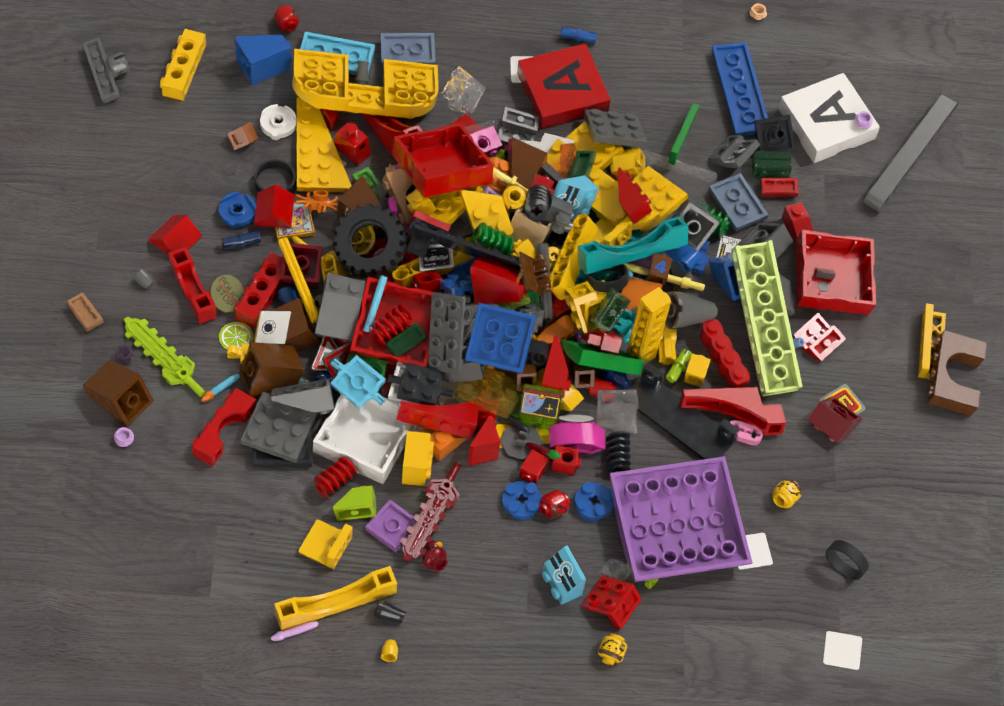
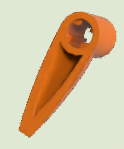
[536,315,578,347]

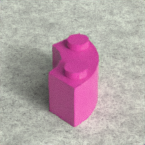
[550,421,605,455]

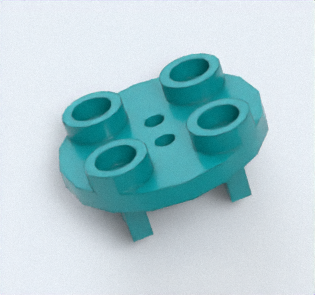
[614,307,638,344]

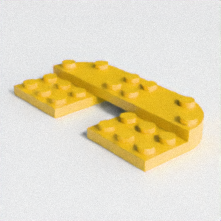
[292,49,439,119]
[547,121,688,232]

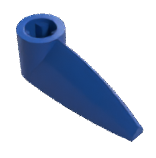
[665,245,701,272]

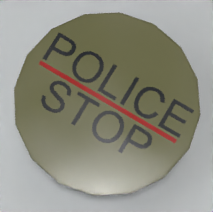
[209,275,244,313]

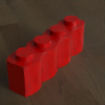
[700,318,750,388]

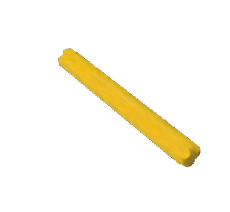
[278,237,318,323]

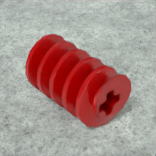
[369,304,412,344]
[314,457,358,499]

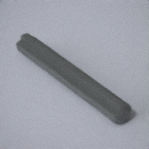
[537,243,553,319]

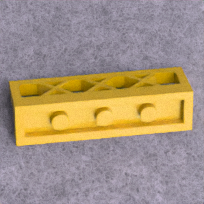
[918,303,946,379]

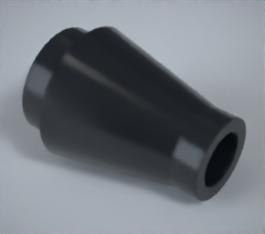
[374,600,406,623]

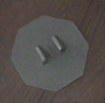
[500,424,542,461]

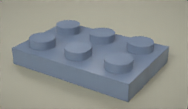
[380,33,436,67]
[708,173,768,232]

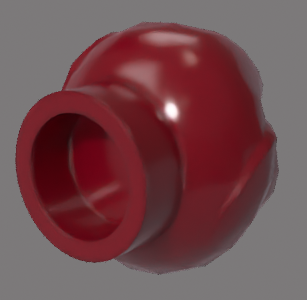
[422,541,448,572]

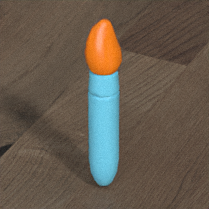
[201,374,240,402]

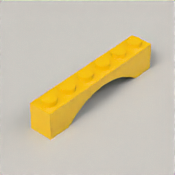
[274,566,397,631]

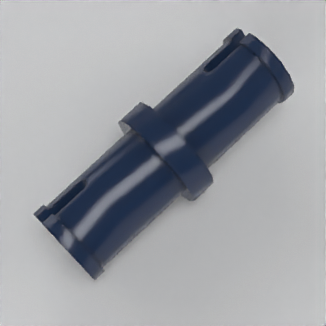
[221,231,261,250]

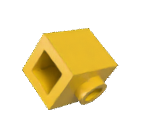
[406,189,437,215]
[684,354,711,387]

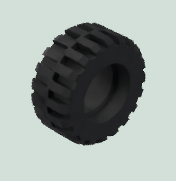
[332,204,407,279]

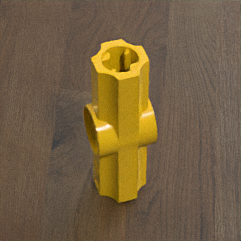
[658,325,677,365]

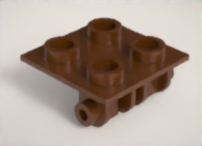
[519,252,552,296]

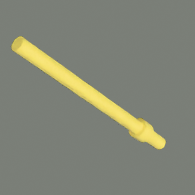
[624,263,705,292]

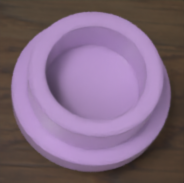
[854,111,873,129]
[114,427,134,447]

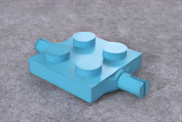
[330,355,386,409]

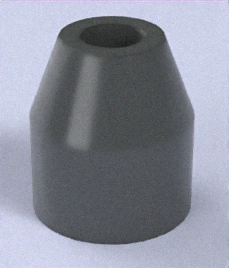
[133,268,154,289]

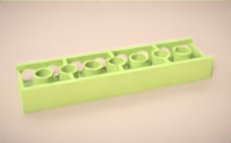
[731,240,803,397]

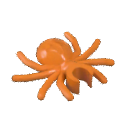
[295,190,338,214]

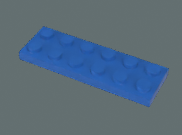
[711,42,768,136]

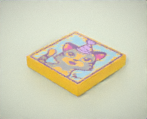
[275,203,315,240]

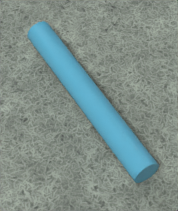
[363,275,388,333]

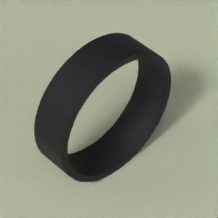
[255,159,296,193]
[586,264,628,293]
[825,540,869,580]

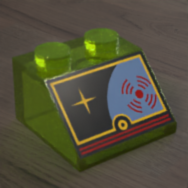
[518,384,563,430]

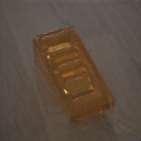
[560,143,577,179]

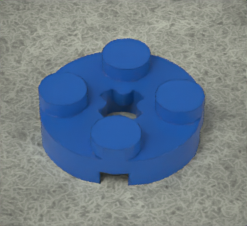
[219,192,256,229]
[440,274,473,296]
[502,481,541,520]
[574,482,614,521]

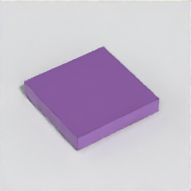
[365,500,416,553]

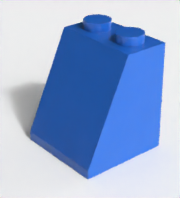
[235,35,292,85]
[709,253,741,300]

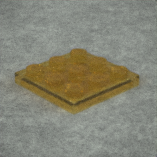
[454,365,524,419]

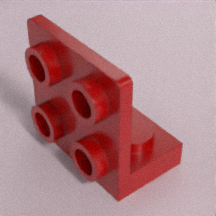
[582,576,642,630]

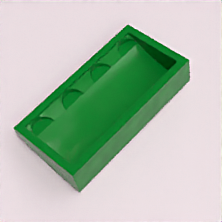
[561,339,645,376]

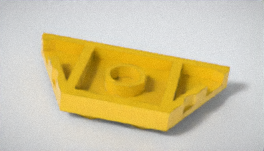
[459,190,514,250]

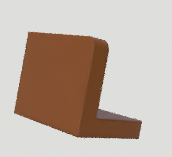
[227,122,258,150]

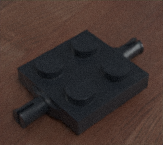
[388,363,454,405]

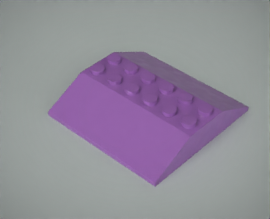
[610,456,753,582]

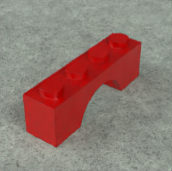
[168,246,217,324]
[192,388,256,467]

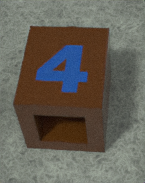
[646,253,672,285]

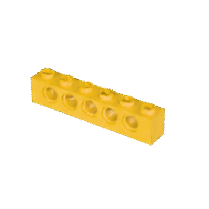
[627,287,671,365]

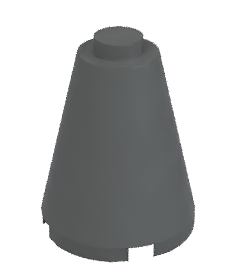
[665,291,718,329]

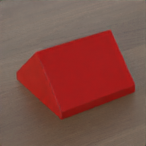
[254,184,295,228]
[148,215,202,255]
[468,416,500,465]

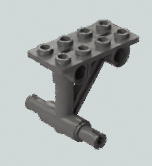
[428,292,515,374]

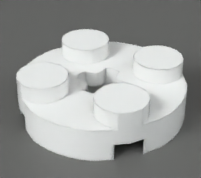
[260,104,296,140]

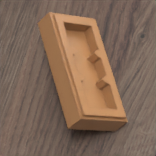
[66,292,104,332]

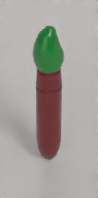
[525,442,560,459]

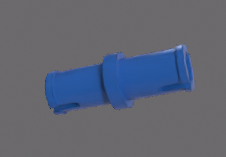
[560,26,597,44]

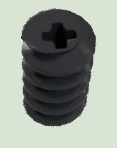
[525,185,550,222]
[606,431,631,473]

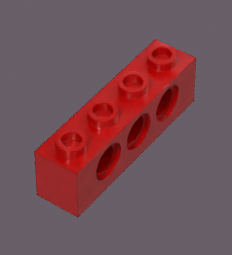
[234,252,285,329]

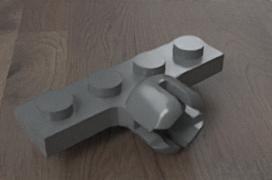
[82,37,130,103]

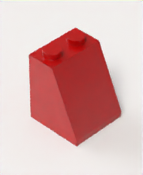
[470,256,529,304]

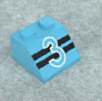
[551,175,599,221]
[542,545,586,605]

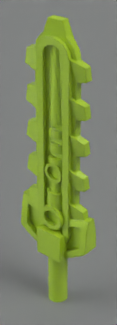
[124,316,206,397]

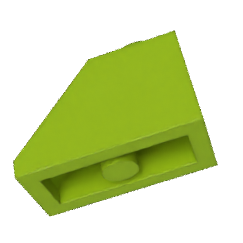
[333,486,376,521]

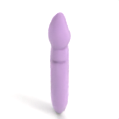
[271,621,319,641]

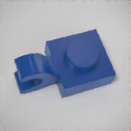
[691,241,710,275]

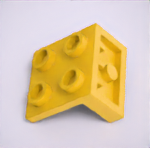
[593,218,632,246]
[565,281,597,334]
[299,520,353,570]

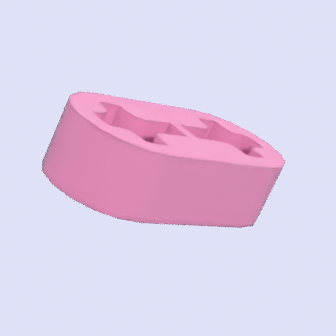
[730,420,763,445]

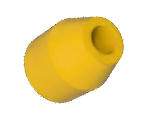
[381,639,398,662]

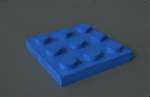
[465,303,537,374]

